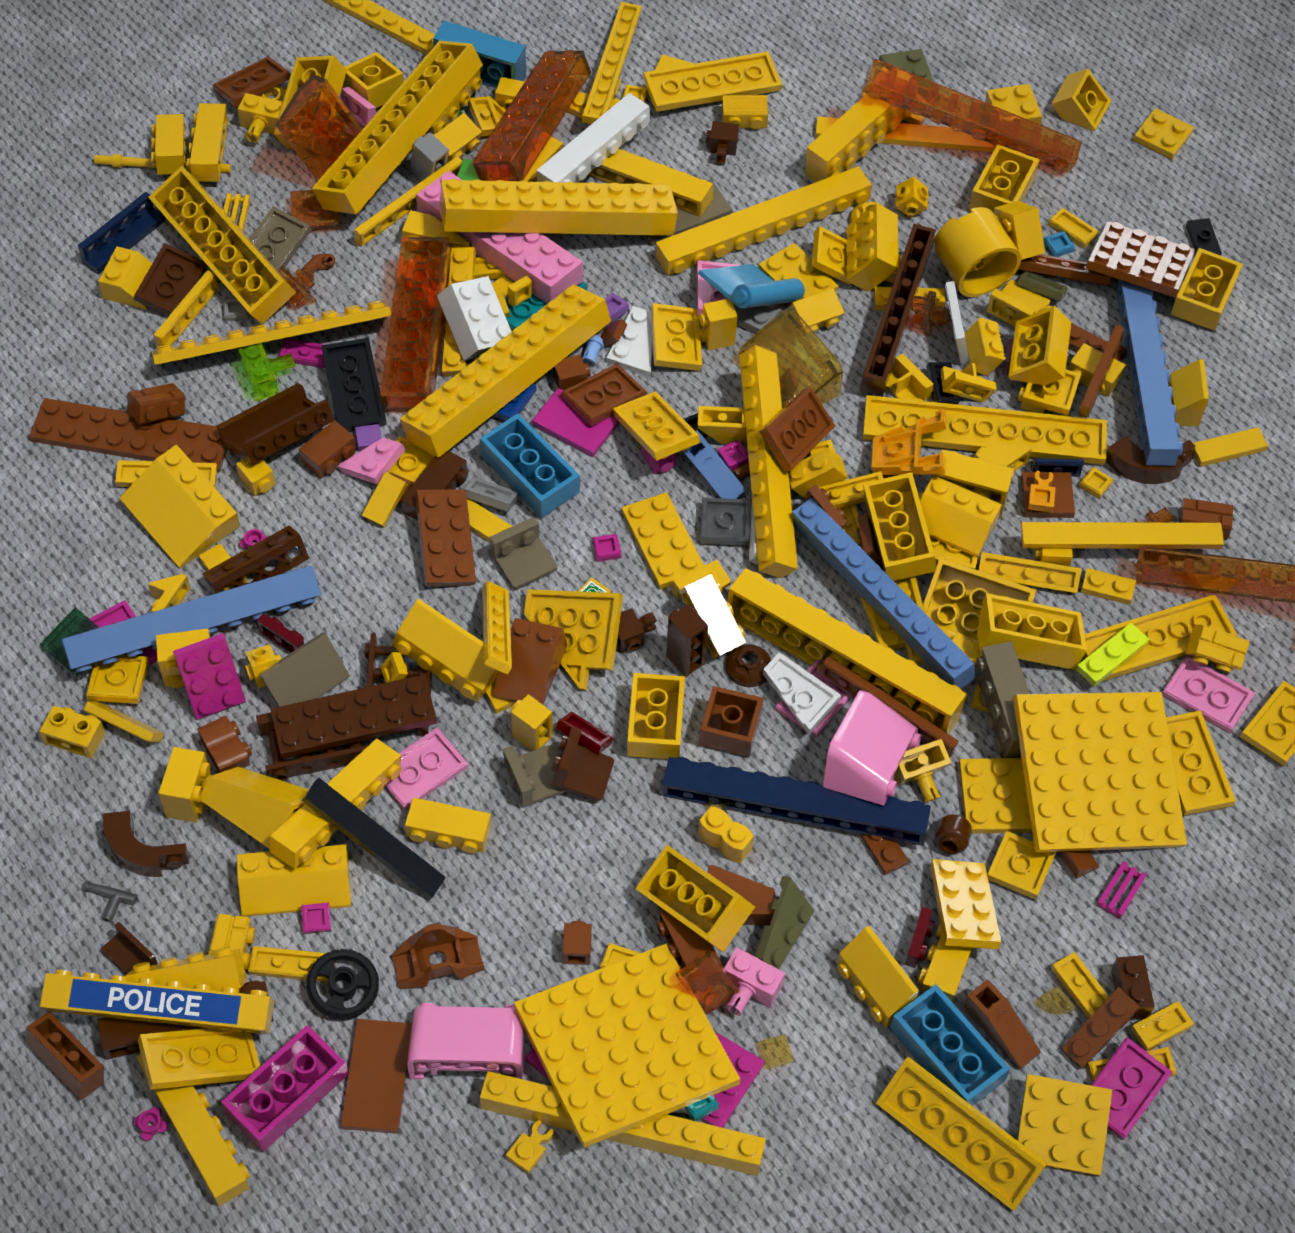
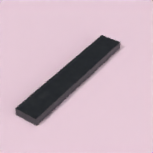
[301,778,446,900]

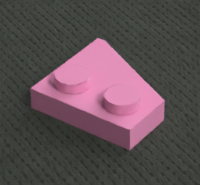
[338,437,405,485]

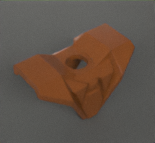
[392,923,484,989]

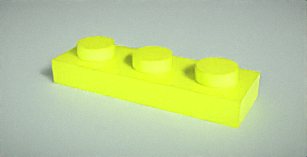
[1076,623,1150,687]

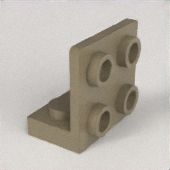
[490,517,558,590]
[503,745,568,807]

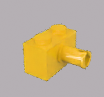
[238,93,283,143]
[894,739,951,803]

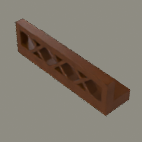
[202,525,309,593]

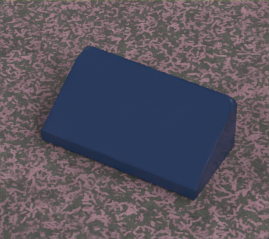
[1031,459,1084,477]

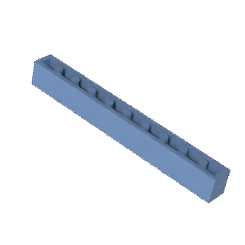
[1116,279,1183,466]
[792,498,975,689]
[61,565,321,672]

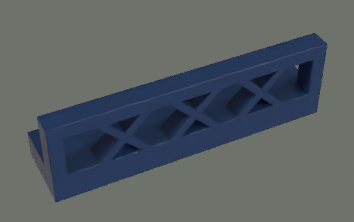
[78,192,166,275]

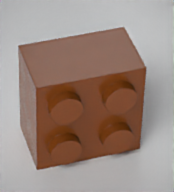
[699,686,764,757]

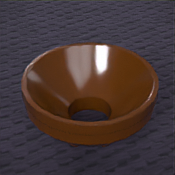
[726,644,771,688]

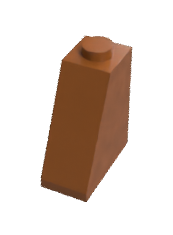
[708,865,779,925]

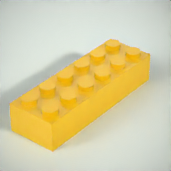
[805,67,917,182]

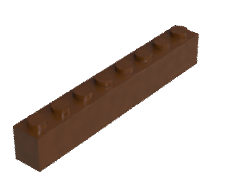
[860,223,936,397]

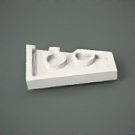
[606,306,653,377]
[763,652,841,734]

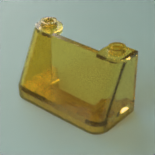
[738,307,843,409]

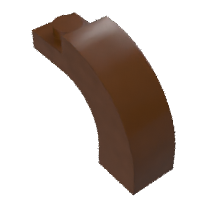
[1106,436,1195,484]
[103,811,190,877]

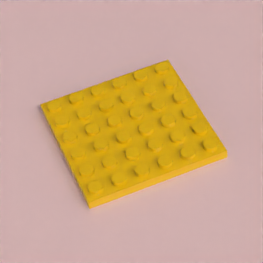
[1013,692,1187,852]
[514,943,740,1148]

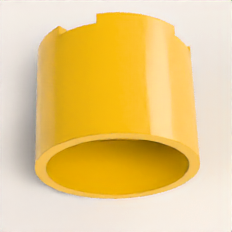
[933,207,1021,297]

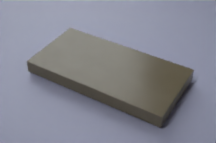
[644,179,733,246]

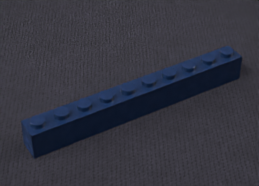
[662,757,931,846]

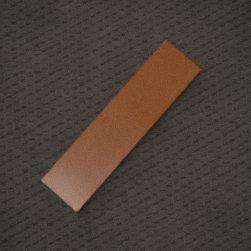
[1079,325,1124,418]

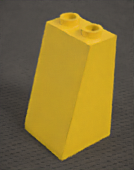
[200,767,309,849]

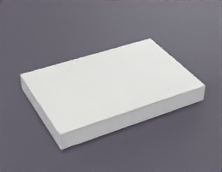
[945,281,970,366]

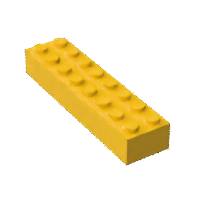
[148,165,296,324]

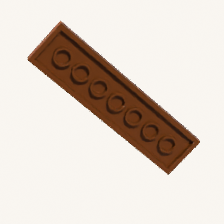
[29,398,227,473]

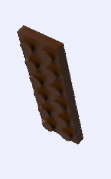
[270,674,437,759]

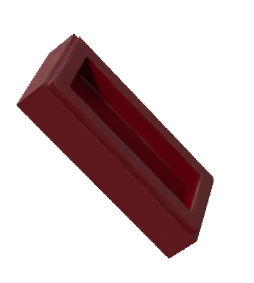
[556,712,613,755]

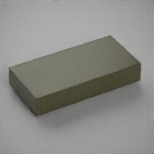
[1017,271,1068,302]

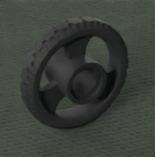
[306,949,379,1020]

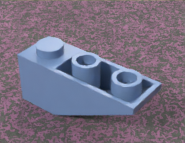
[682,430,747,499]

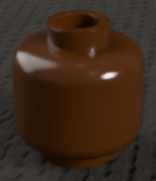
[935,814,972,854]

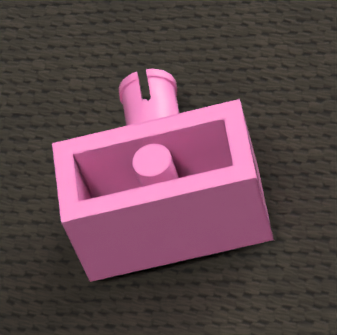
[722,947,785,1016]

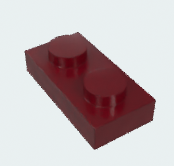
[257,613,304,653]
[905,907,935,968]

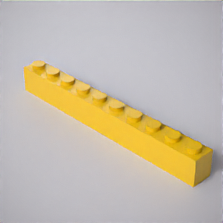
[655,166,872,276]
[739,345,798,578]
[480,1071,766,1176]

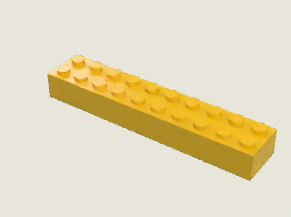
[311,41,483,215]
[439,179,678,236]
[400,284,611,458]
[728,568,966,734]

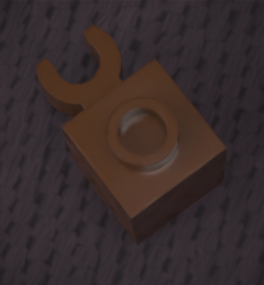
[705,121,739,164]
[617,608,657,653]

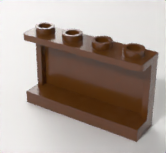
[216,383,334,465]

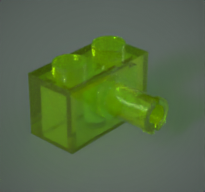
[238,343,295,402]

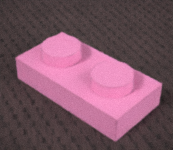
[340,87,376,127]

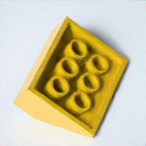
[119,444,240,569]
[923,558,1037,645]

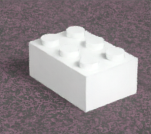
[437,276,512,361]

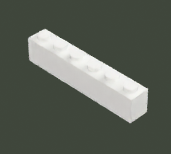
[536,93,650,183]

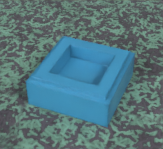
[1043,231,1075,257]

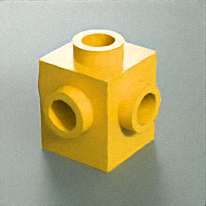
[895,176,929,218]
[245,644,281,688]

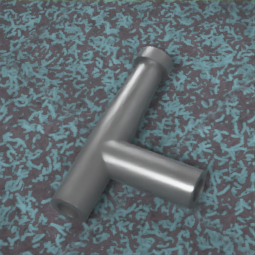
[83,880,138,923]

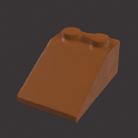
[493,618,567,705]

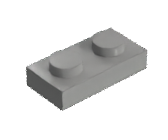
[464,477,519,512]

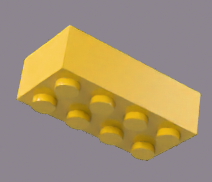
[274,55,347,149]
[863,472,936,581]
[635,845,755,952]

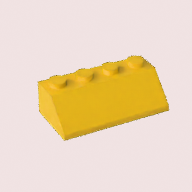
[977,593,1087,670]
[392,598,498,703]
[237,844,351,917]

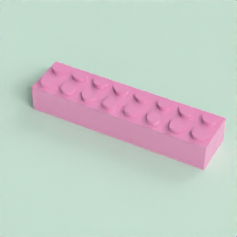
[416,171,583,304]

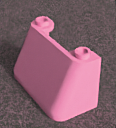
[823,690,921,806]
[407,1003,525,1079]

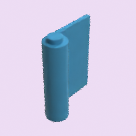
[698,264,805,308]

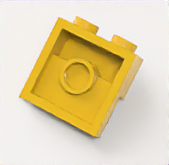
[1017,370,1081,416]

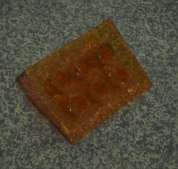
[275,74,362,181]

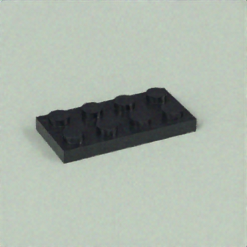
[321,338,387,431]

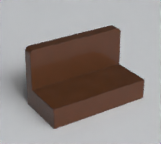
[101,922,158,974]

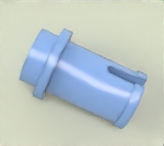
[582,335,604,367]

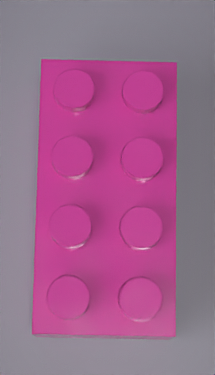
[221,1025,349,1152]

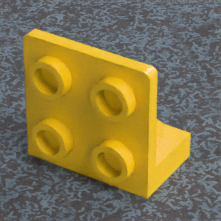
[987,280,1050,327]

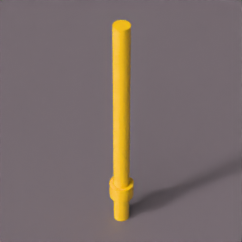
[94,154,231,173]

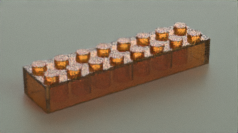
[472,50,591,181]
[380,237,451,412]

